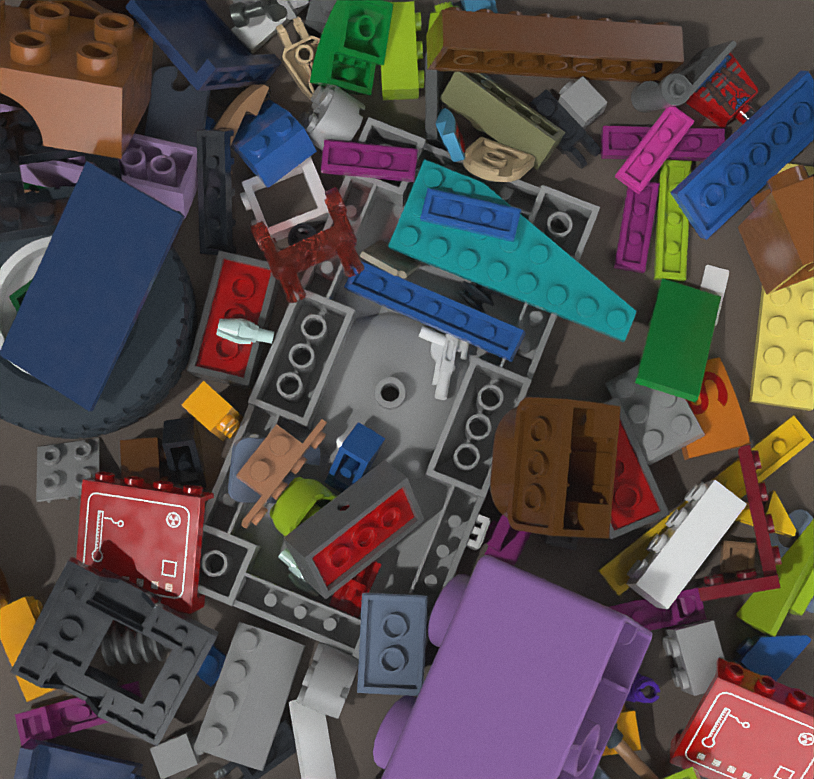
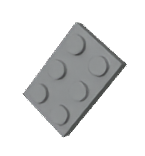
[605,365,705,465]

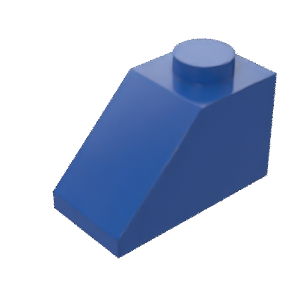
[325,422,385,493]
[733,634,812,681]

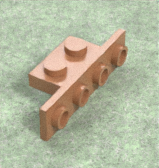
[236,419,327,529]

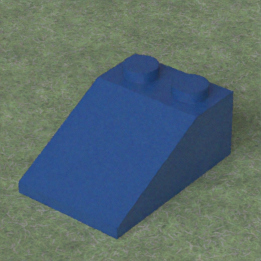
[231,99,317,188]

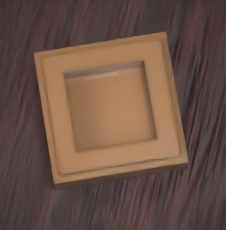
[720,541,755,574]

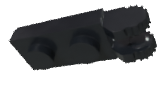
[528,89,601,169]
[213,719,297,779]

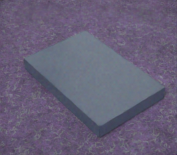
[357,593,428,696]

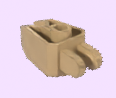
[276,16,326,100]

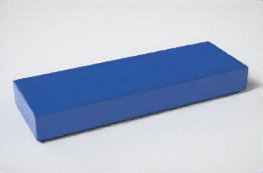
[420,188,521,242]

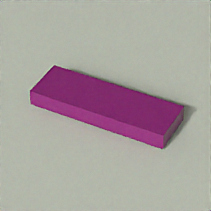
[321,140,418,182]
[613,182,659,273]

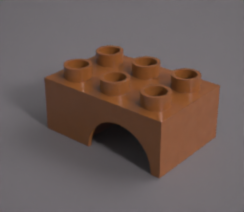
[0,0,153,159]
[738,165,814,295]

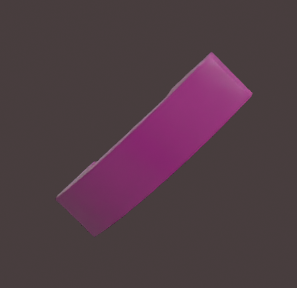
[608,587,707,631]
[15,681,143,746]

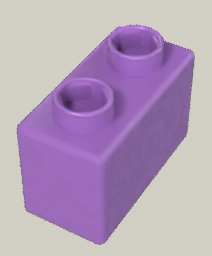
[373,555,652,779]

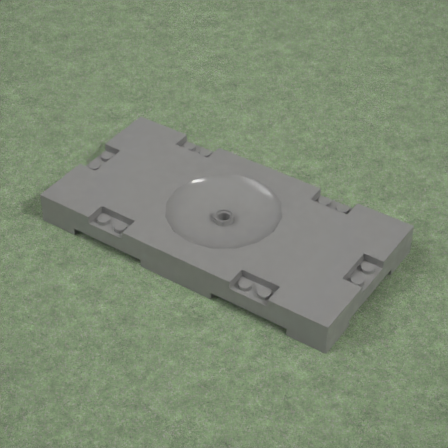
[198,117,600,658]

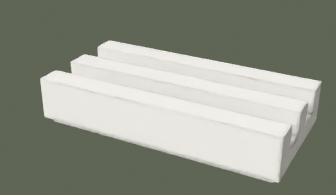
[465,514,490,550]

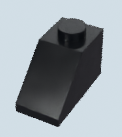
[162,416,207,488]

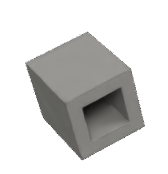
[559,76,608,129]
[150,730,204,779]

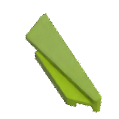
[737,519,814,637]

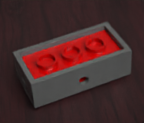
[187,250,283,390]
[602,397,670,540]
[283,460,425,599]

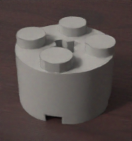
[297,85,365,151]
[296,642,359,719]

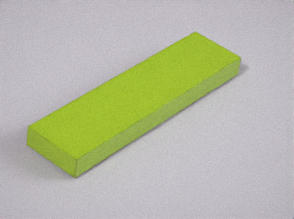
[654,159,692,282]

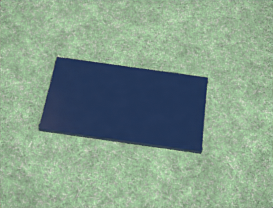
[0,161,185,411]

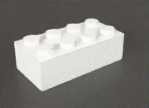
[626,480,747,609]

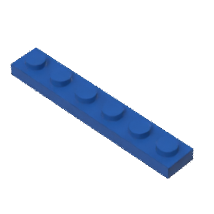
[344,260,526,362]

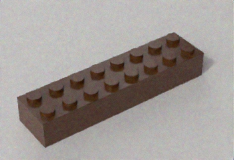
[426,7,684,84]

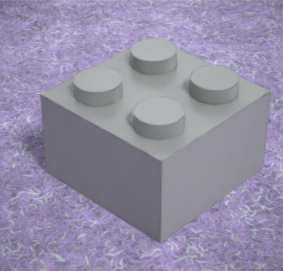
[662,620,725,696]

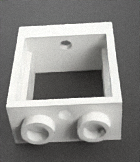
[240,156,332,245]

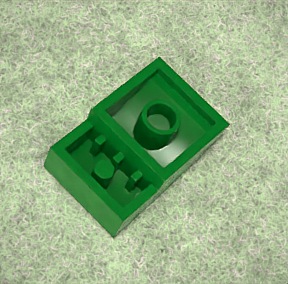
[309,0,394,96]

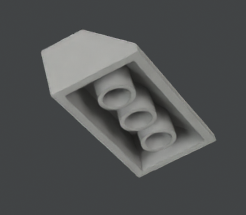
[194,622,306,771]

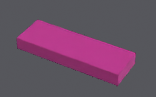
[615,106,695,195]

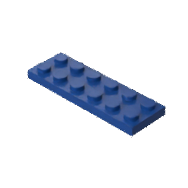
[670,70,814,240]

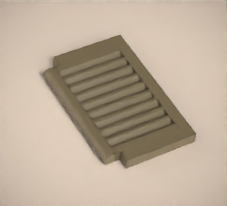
[359,240,421,279]

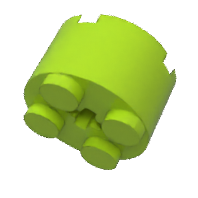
[270,477,337,536]

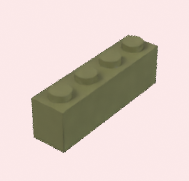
[440,72,565,170]

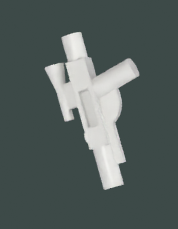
[418,325,469,400]

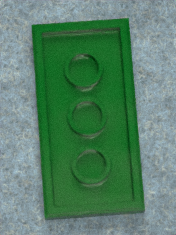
[635,278,721,403]

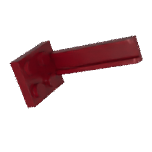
[698,445,782,601]

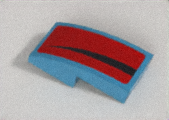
[436,108,466,162]

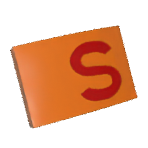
[681,357,751,460]

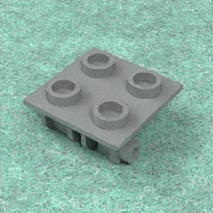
[36,438,100,503]

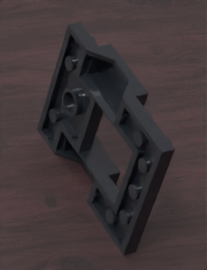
[0,109,122,242]
[10,556,219,746]

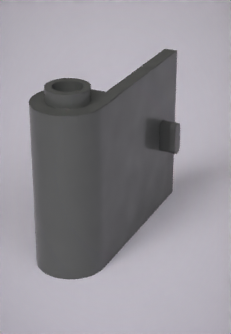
[631,40,737,113]

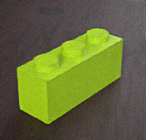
[381,1,424,101]

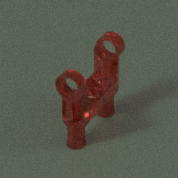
[250,187,364,303]

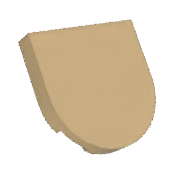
[463,137,535,182]

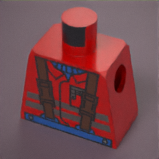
[685,53,759,128]

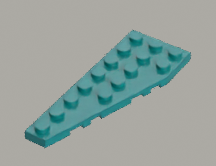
[388,159,637,342]

